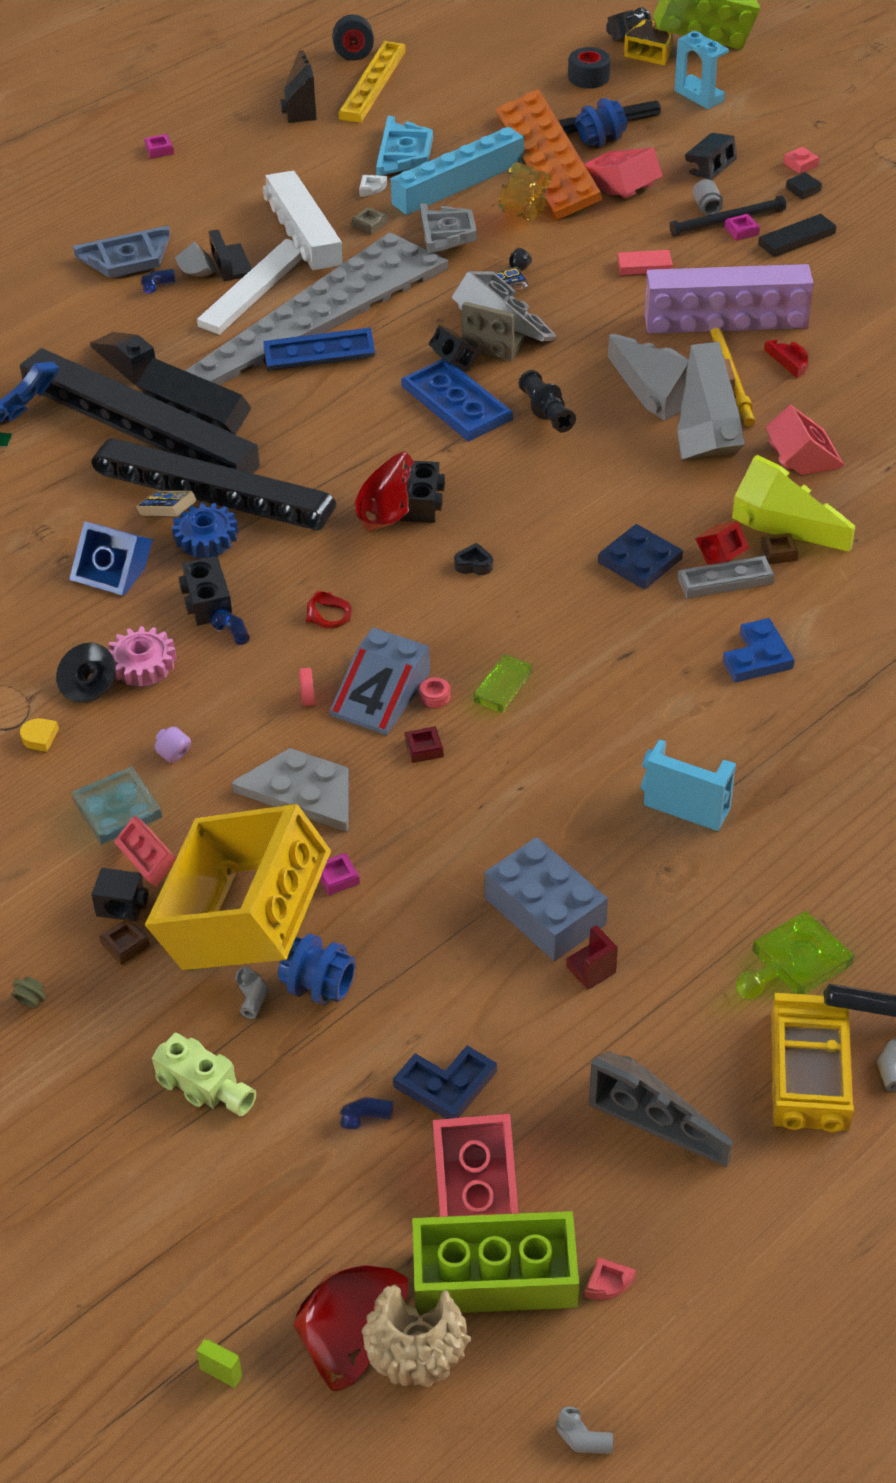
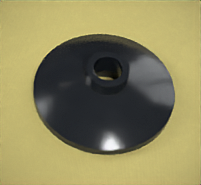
[56,642,116,703]

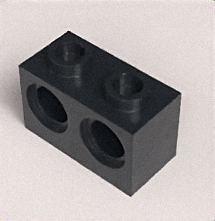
[400,461,445,523]
[178,556,233,626]

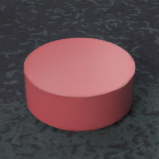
[419,677,451,708]

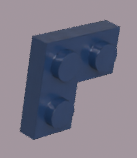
[393,1045,497,1119]

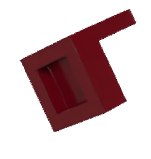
[566,925,618,990]

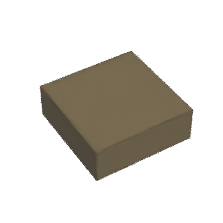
[352,207,387,235]

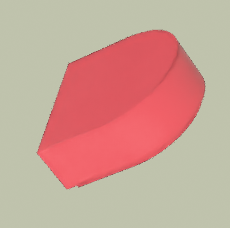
[299,667,315,707]

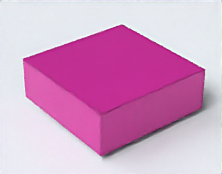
[144,134,174,159]
[725,214,760,241]
[320,852,360,896]

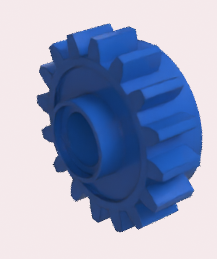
[172,503,238,558]

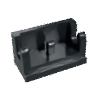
[685,132,737,180]

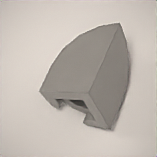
[175,241,216,277]

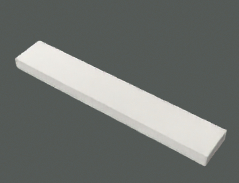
[197,239,303,335]

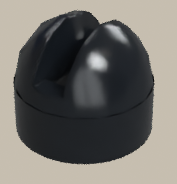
[509,248,532,271]

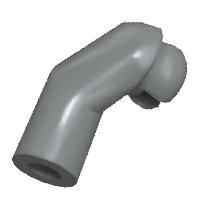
[235,966,268,1019]
[877,1039,896,1092]

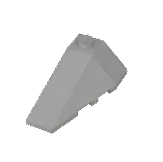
[677,342,745,461]

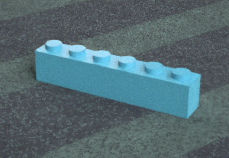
[390,127,524,215]

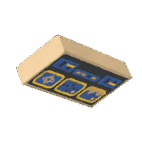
[136,491,196,516]

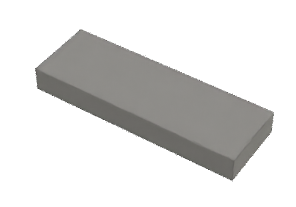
[677,556,775,599]

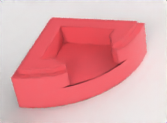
[584,1257,636,1300]

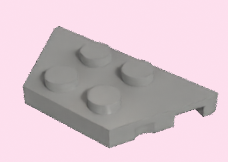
[420,203,477,254]
[232,748,349,832]

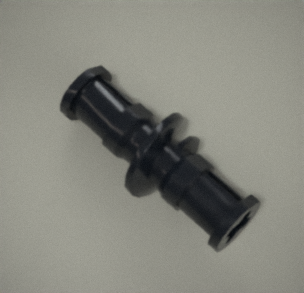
[518,370,576,433]

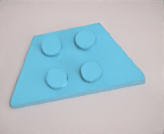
[376,116,433,176]

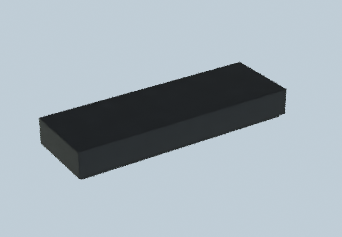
[758,214,836,257]

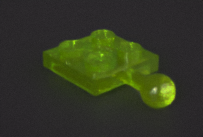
[735,910,855,1000]

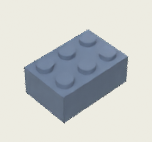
[484,837,608,961]

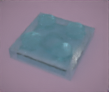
[72,766,162,844]

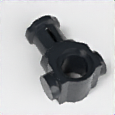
[606,7,651,40]

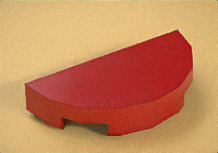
[764,339,808,378]

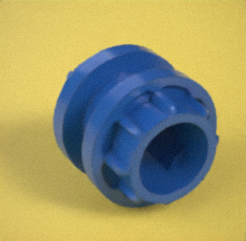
[575,98,627,148]
[278,934,356,1005]

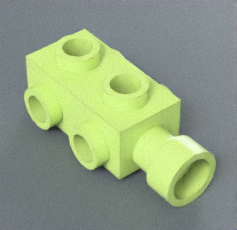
[152,1032,256,1116]

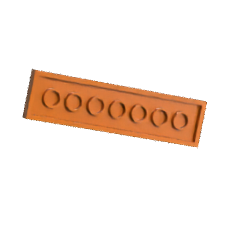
[496,89,603,220]

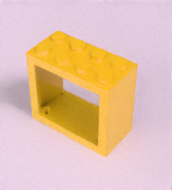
[145,804,331,970]

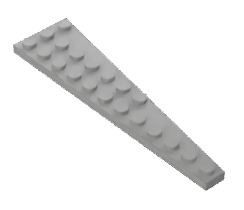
[185,232,448,385]

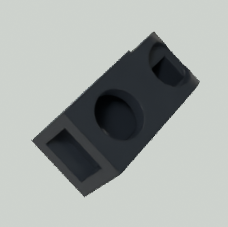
[428,325,480,371]

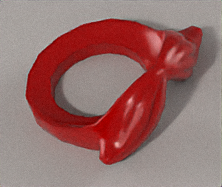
[305,591,352,629]

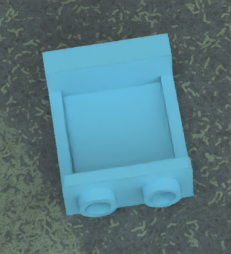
[641,739,736,831]

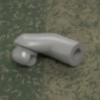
[556,1406,613,1454]

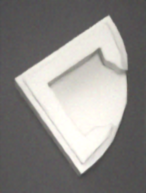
[359,175,387,197]

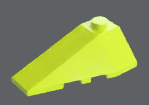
[732,455,856,551]

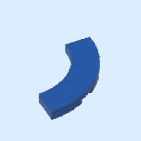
[0,362,59,423]

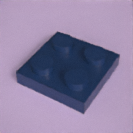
[598,524,683,590]

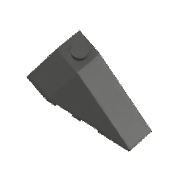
[589,1051,733,1167]

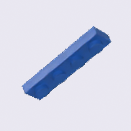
[263,327,375,370]

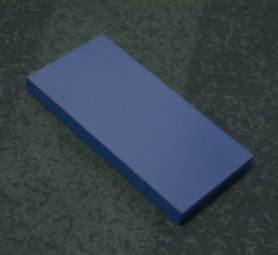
[401,359,513,442]

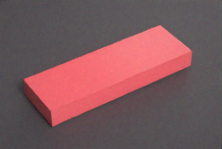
[114,816,177,887]

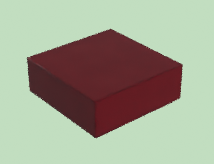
[404,726,444,763]

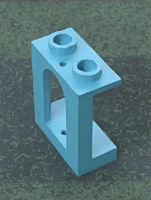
[674,31,729,109]

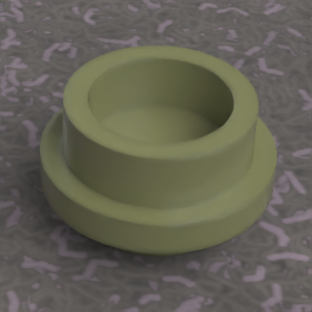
[11,977,47,1008]

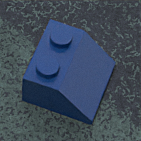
[69,521,153,596]

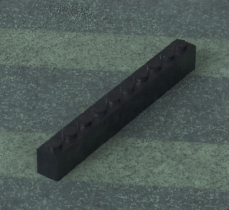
[20,348,260,474]

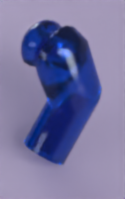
[141,269,175,293]
[210,609,250,645]
[339,1097,394,1130]

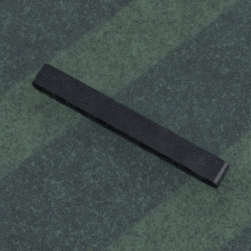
[91,438,337,530]

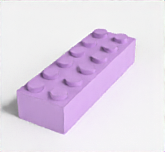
[644,264,814,334]

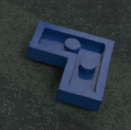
[723,618,795,683]

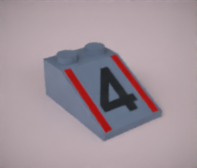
[330,627,430,736]

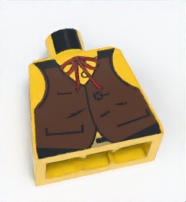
[624,20,674,65]

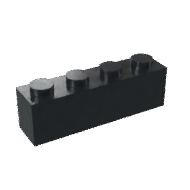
[136,358,251,435]

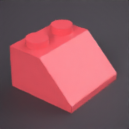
[765,404,844,475]

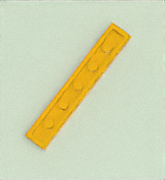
[338,41,406,123]

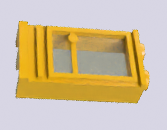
[771,993,854,1132]

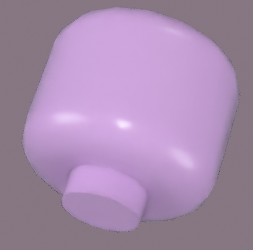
[154,727,191,763]

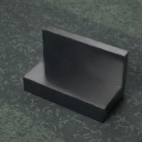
[209,229,252,281]

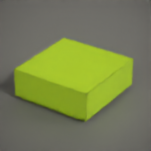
[196,1339,243,1388]

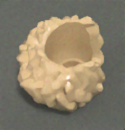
[362,1285,471,1388]

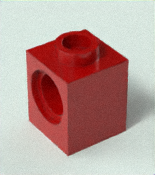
[695,521,750,565]

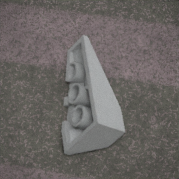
[451,271,557,341]
[608,334,688,421]

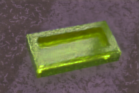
[474,654,532,713]

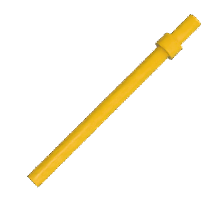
[710,328,755,427]

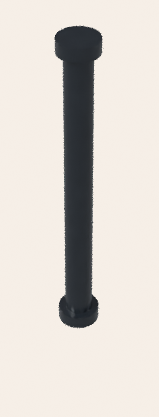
[669,195,786,237]

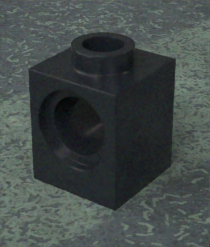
[91,868,149,922]

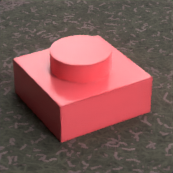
[783,146,819,174]

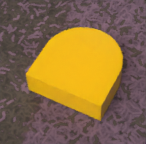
[20,718,59,752]

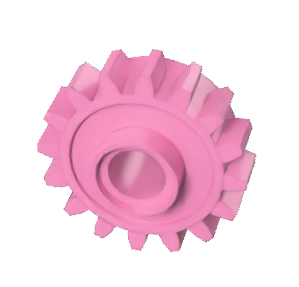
[109,626,177,686]

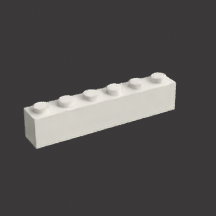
[263,170,342,270]

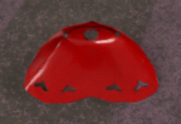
[354,451,414,532]
[293,1265,409,1391]

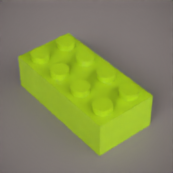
[653,0,760,50]
[412,1211,579,1315]

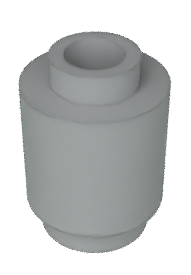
[692,179,723,215]

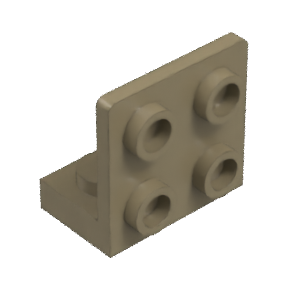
[462,302,524,361]

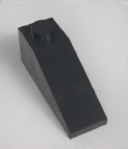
[90,332,155,385]

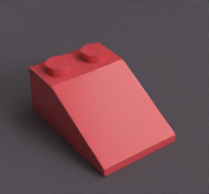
[584,147,662,198]
[433,1114,519,1217]

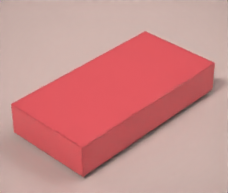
[617,250,673,276]

